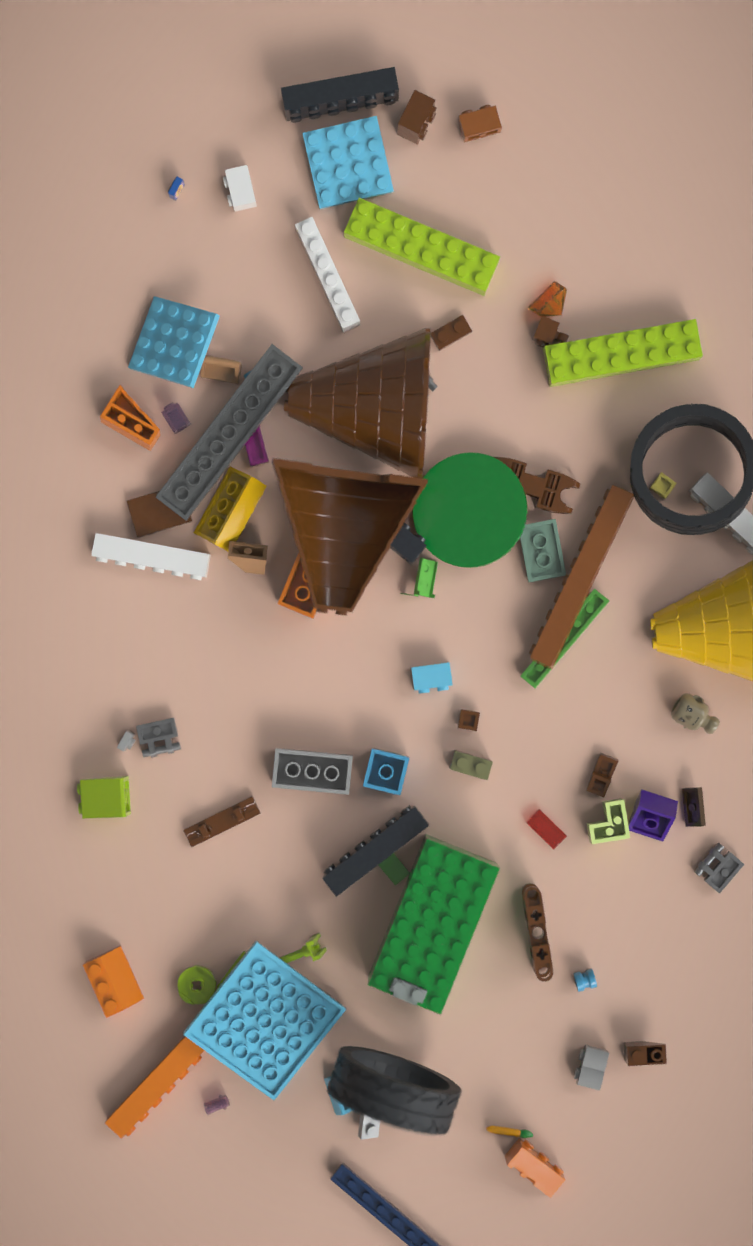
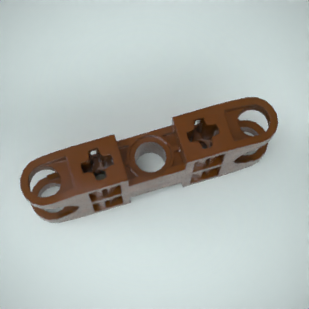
[494,457,581,514]
[522,883,553,982]

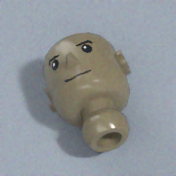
[671,693,720,734]

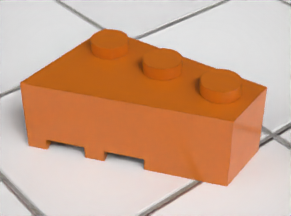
[100,385,160,451]
[505,1138,565,1198]

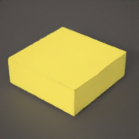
[650,472,677,499]

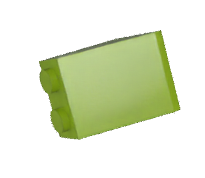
[77,776,131,819]

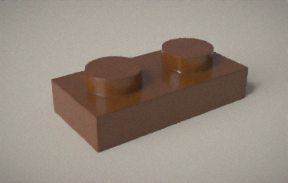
[430,315,472,351]

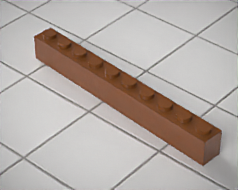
[529,485,634,670]

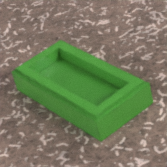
[378,853,410,886]

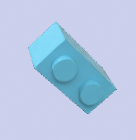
[411,662,453,694]

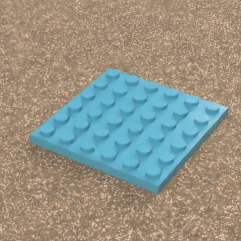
[183,941,346,1100]

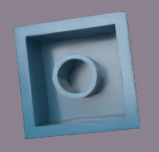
[363,748,409,795]

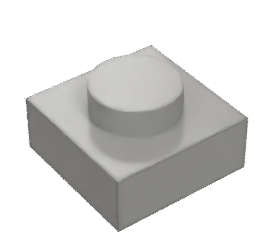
[117,730,136,752]

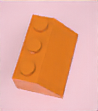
[83,946,144,1018]

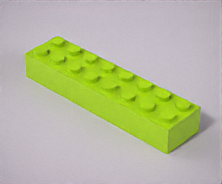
[344,198,500,296]
[543,319,703,387]

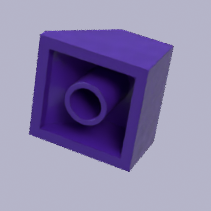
[628,789,678,842]

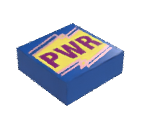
[168,176,185,201]

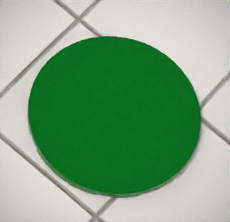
[413,452,528,568]

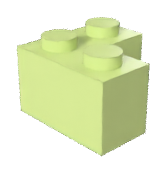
[586,798,630,844]

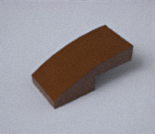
[586,753,619,798]

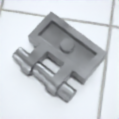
[136,718,181,758]
[694,843,745,894]

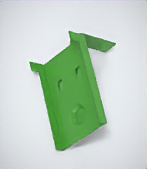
[400,558,438,598]

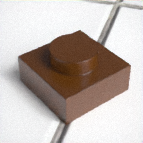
[458,709,480,731]

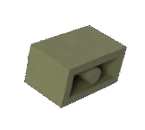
[450,750,493,780]

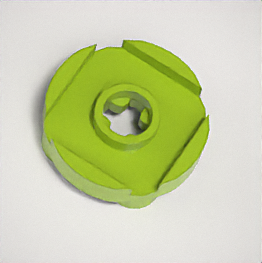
[178,965,216,1005]

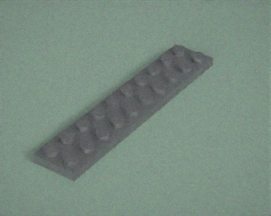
[156,344,303,521]

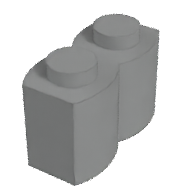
[574,1045,609,1091]

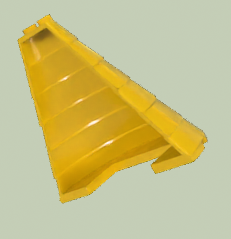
[650,560,753,681]

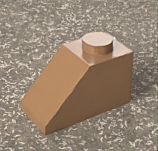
[228,541,268,575]

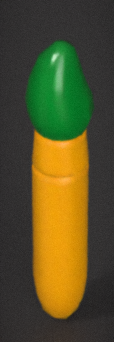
[486,1126,533,1138]

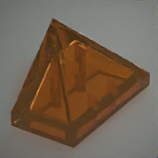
[528,281,567,317]

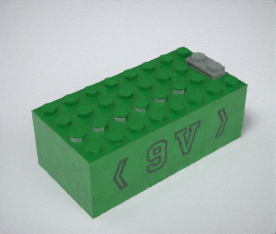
[368,834,500,1015]

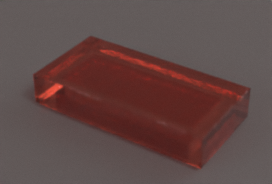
[526,809,567,850]

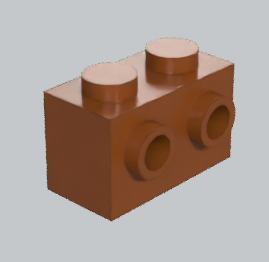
[458,105,502,143]

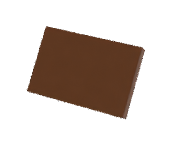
[127,491,193,538]

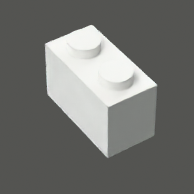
[223,165,257,212]

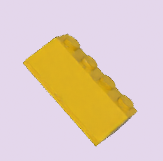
[193,466,267,551]

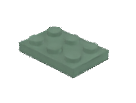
[520,519,566,583]

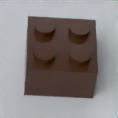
[397,90,437,145]

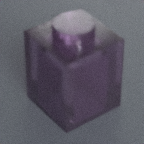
[161,402,192,434]

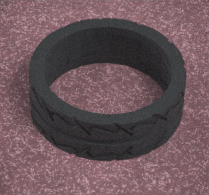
[630,404,753,535]
[327,1046,462,1135]

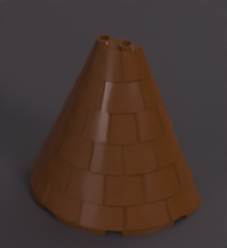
[284,328,431,478]
[272,458,428,616]

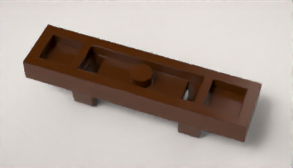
[183,796,261,848]

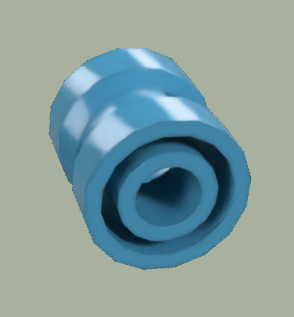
[573,968,597,992]

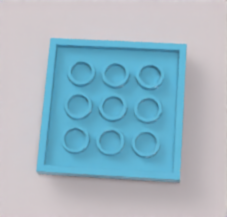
[302,116,394,209]
[128,296,220,388]

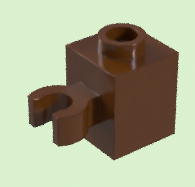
[532,316,569,348]

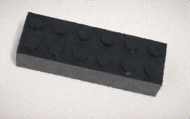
[281,67,399,123]
[322,805,429,897]

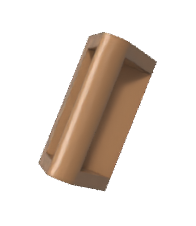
[200,355,242,385]

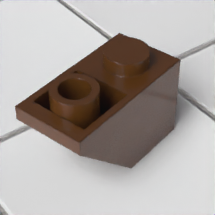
[624,1041,667,1066]

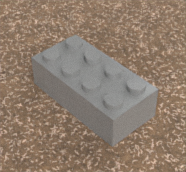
[272,748,353,795]

